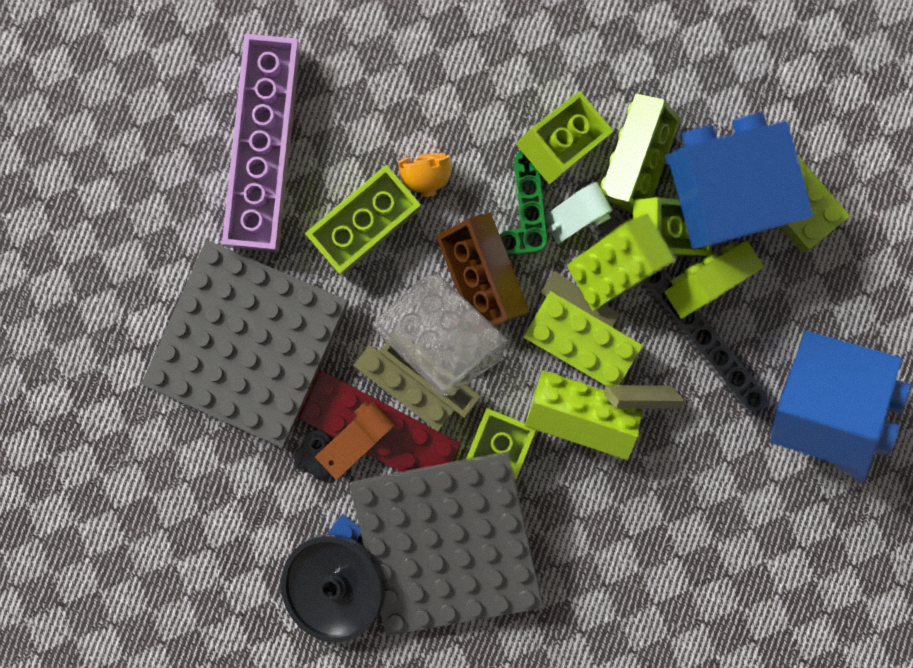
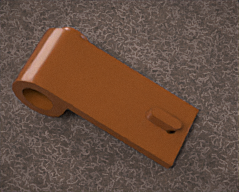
[315,401,395,480]

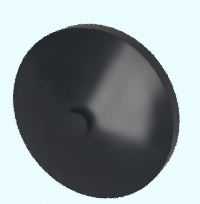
[281,534,385,642]

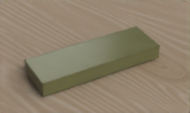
[540,271,621,327]
[603,385,685,409]

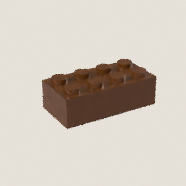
[436,212,530,334]

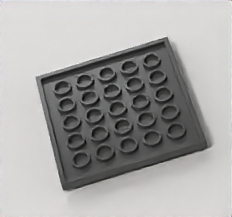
[141,240,349,448]
[349,451,543,636]

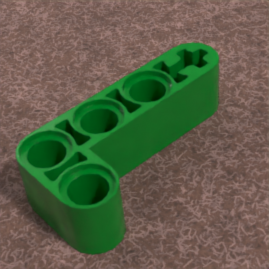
[500,150,547,257]

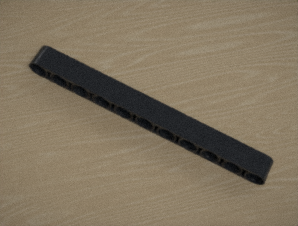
[573,181,767,411]

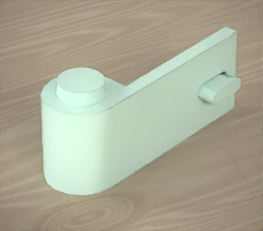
[544,182,613,244]

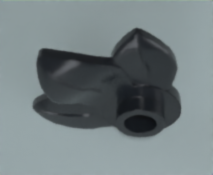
[294,429,332,481]

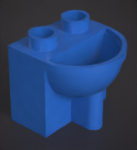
[664,112,813,249]
[769,330,911,484]

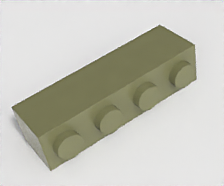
[379,331,481,417]
[353,345,454,431]

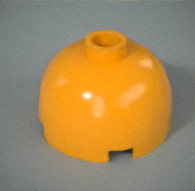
[398,153,452,197]

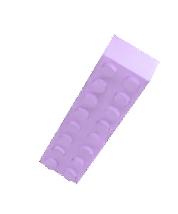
[222,34,301,253]

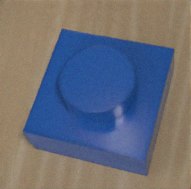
[327,514,361,541]

